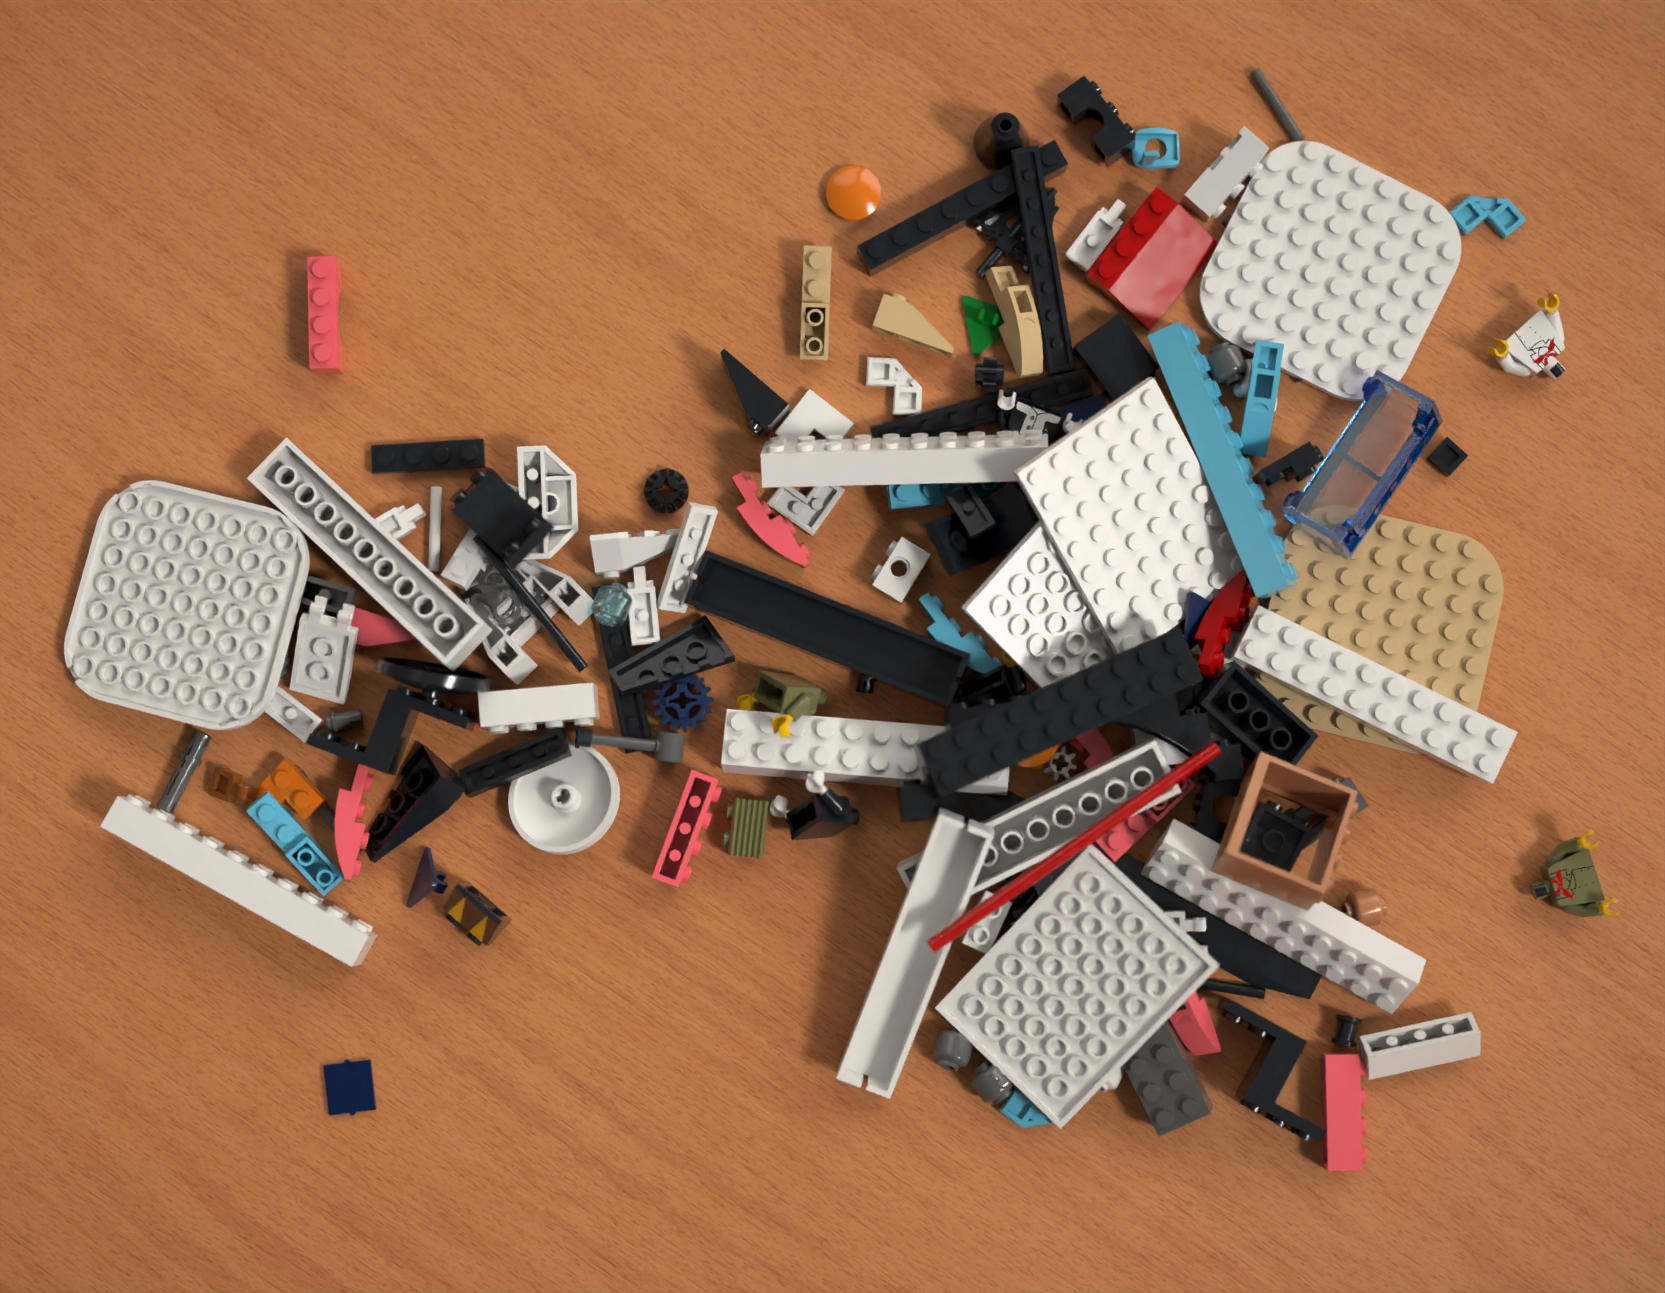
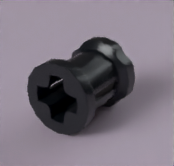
[1331,1014,1362,1048]

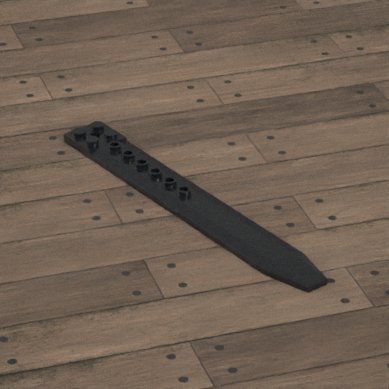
[932,790,1322,1000]

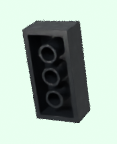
[1189,661,1319,766]

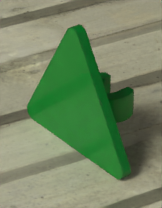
[962,296,1005,356]

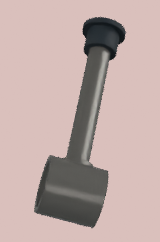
[575,726,685,763]

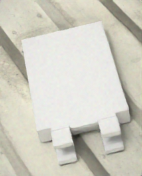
[289,595,359,705]

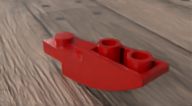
[1195,569,1255,679]

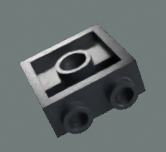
[1252,441,1324,487]
[1239,800,1313,873]

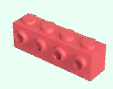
[652,770,723,887]

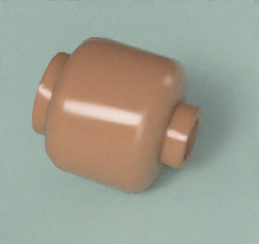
[1342,888,1387,926]

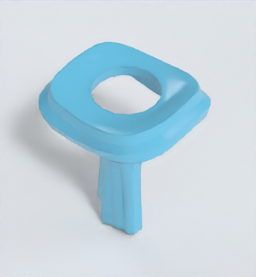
[1132,128,1180,169]

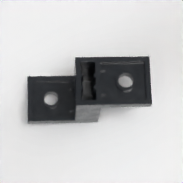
[449,467,555,569]
[924,481,1039,577]
[306,686,476,775]
[1217,996,1326,1142]

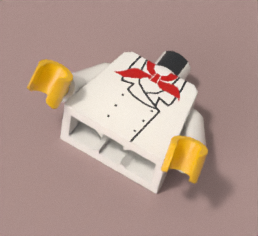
[1486,292,1566,381]

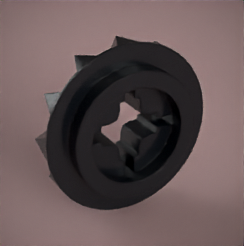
[644,468,689,513]

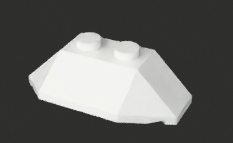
[517,445,579,560]

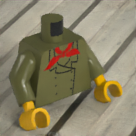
[737,670,827,738]
[1530,829,1620,917]

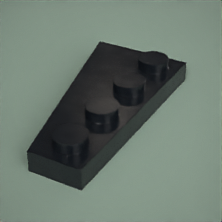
[608,615,735,697]

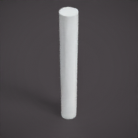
[428,487,442,572]

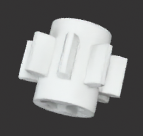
[1043,746,1077,781]

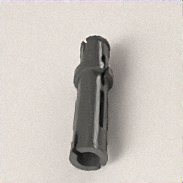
[157,729,212,814]

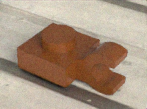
[208,767,259,803]

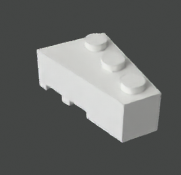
[1181,126,1269,223]

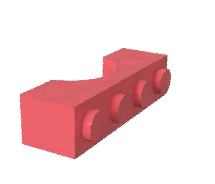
[307,256,343,374]

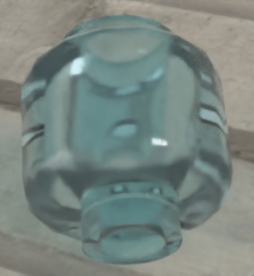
[591,583,633,627]

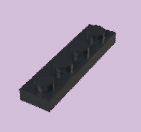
[371,439,486,475]
[459,727,572,798]

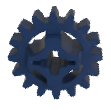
[652,674,714,732]

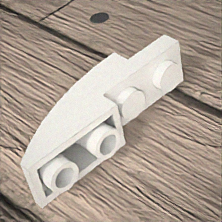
[441,482,519,591]

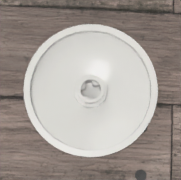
[508,741,620,855]

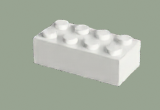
[478,683,600,734]

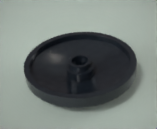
[376,657,493,698]

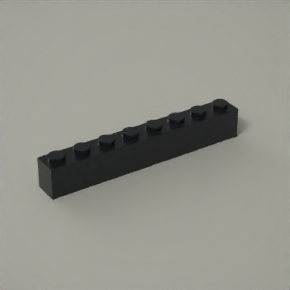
[857,140,1068,277]

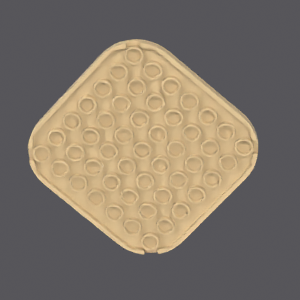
[1254,505,1504,755]

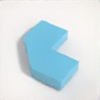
[1449,195,1526,240]
[999,1087,1054,1128]

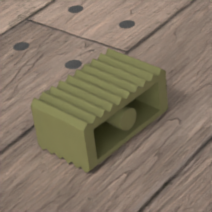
[723,798,769,858]

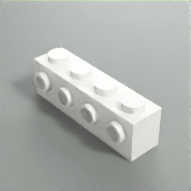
[1360,1012,1481,1080]

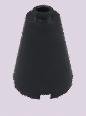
[974,112,1029,169]

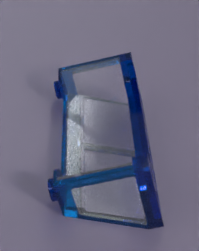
[1282,370,1443,560]

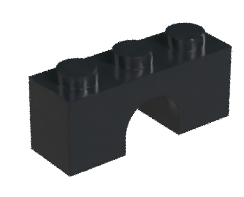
[1057,75,1136,167]
[1188,769,1242,844]

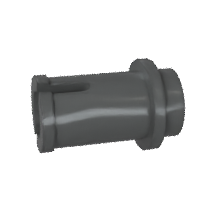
[326,708,363,734]

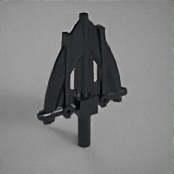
[972,187,1059,279]

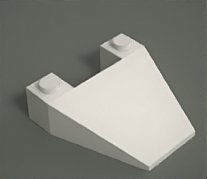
[460,560,599,685]

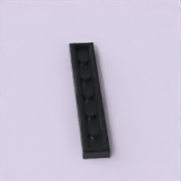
[591,582,652,754]

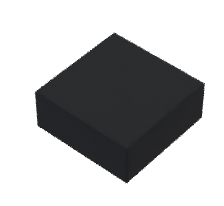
[1426,437,1468,477]

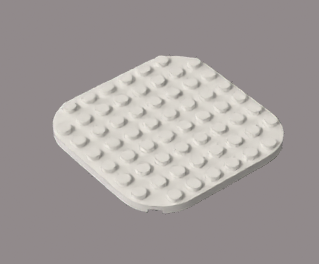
[1199,141,1461,401]
[64,480,310,731]

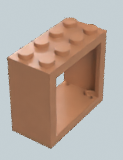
[1211,752,1359,911]

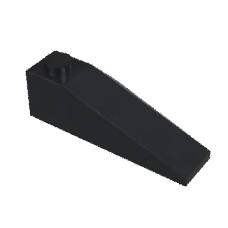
[364,744,466,863]

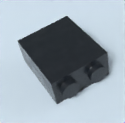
[1073,313,1160,404]

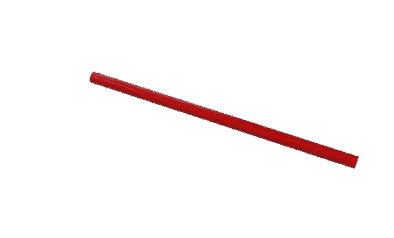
[926,741,1221,953]

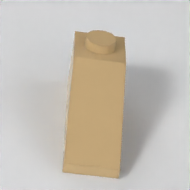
[872,293,954,358]

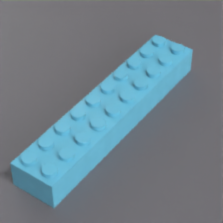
[1147,321,1298,599]

